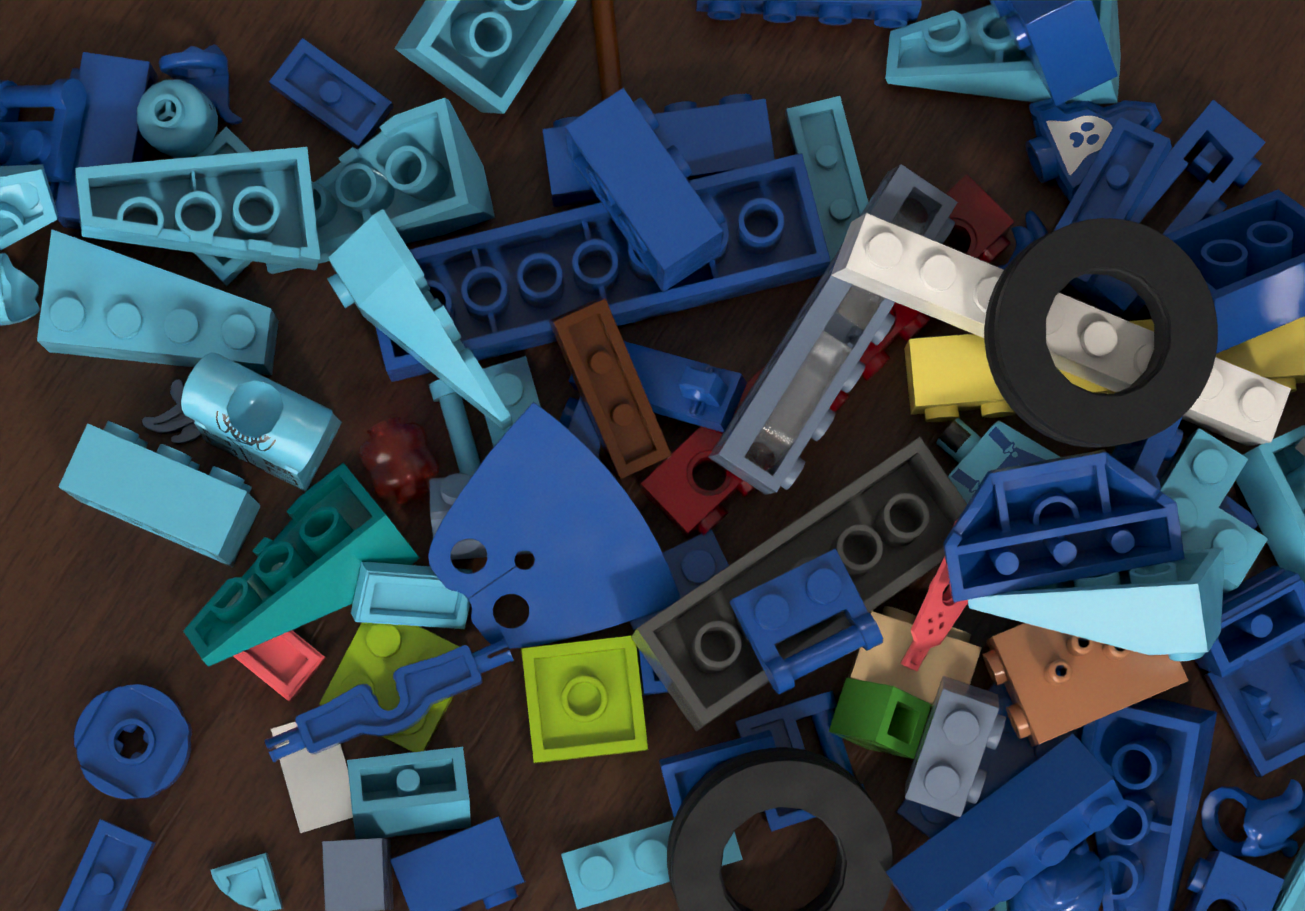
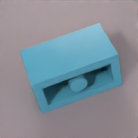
[347,747,471,840]

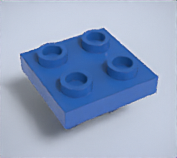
[1204,633,1305,777]

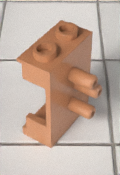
[983,623,1188,747]

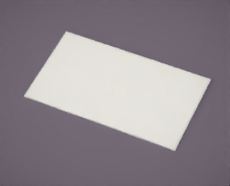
[271,722,353,833]

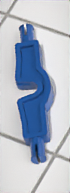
[264,638,514,762]

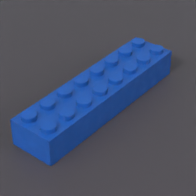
[376,153,831,382]

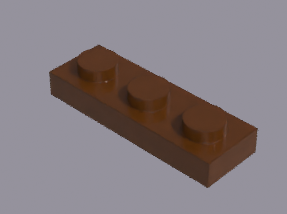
[549,297,672,479]

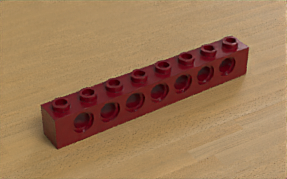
[640,174,1014,539]

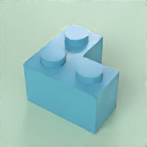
[1160,428,1268,594]

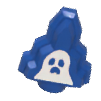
[1026,98,1163,202]

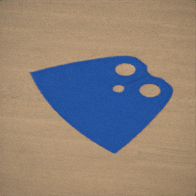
[428,402,681,649]

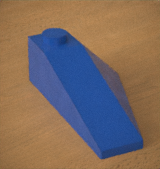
[1081,699,1217,911]

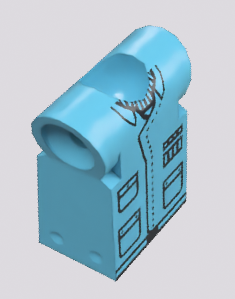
[181,352,342,492]

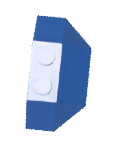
[943,450,1185,602]

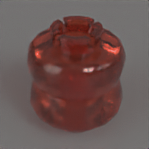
[358,417,439,504]

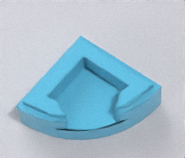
[210,853,283,911]

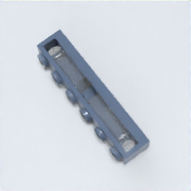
[708,164,958,495]

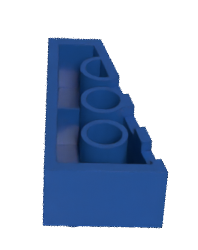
[990,0,1118,106]

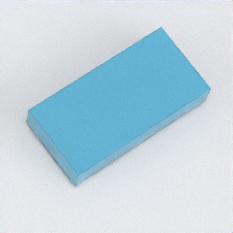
[351,562,473,629]

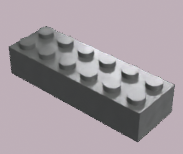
[631,437,967,732]

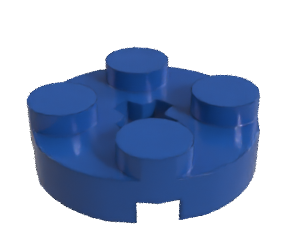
[74,684,192,800]

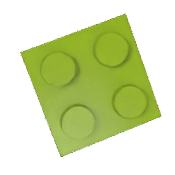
[319,622,459,752]
[521,636,648,763]

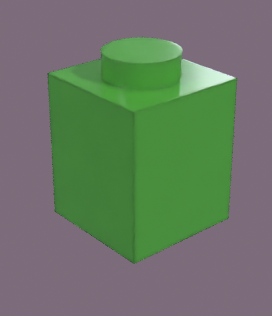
[828,677,932,759]

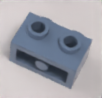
[905,676,1006,817]

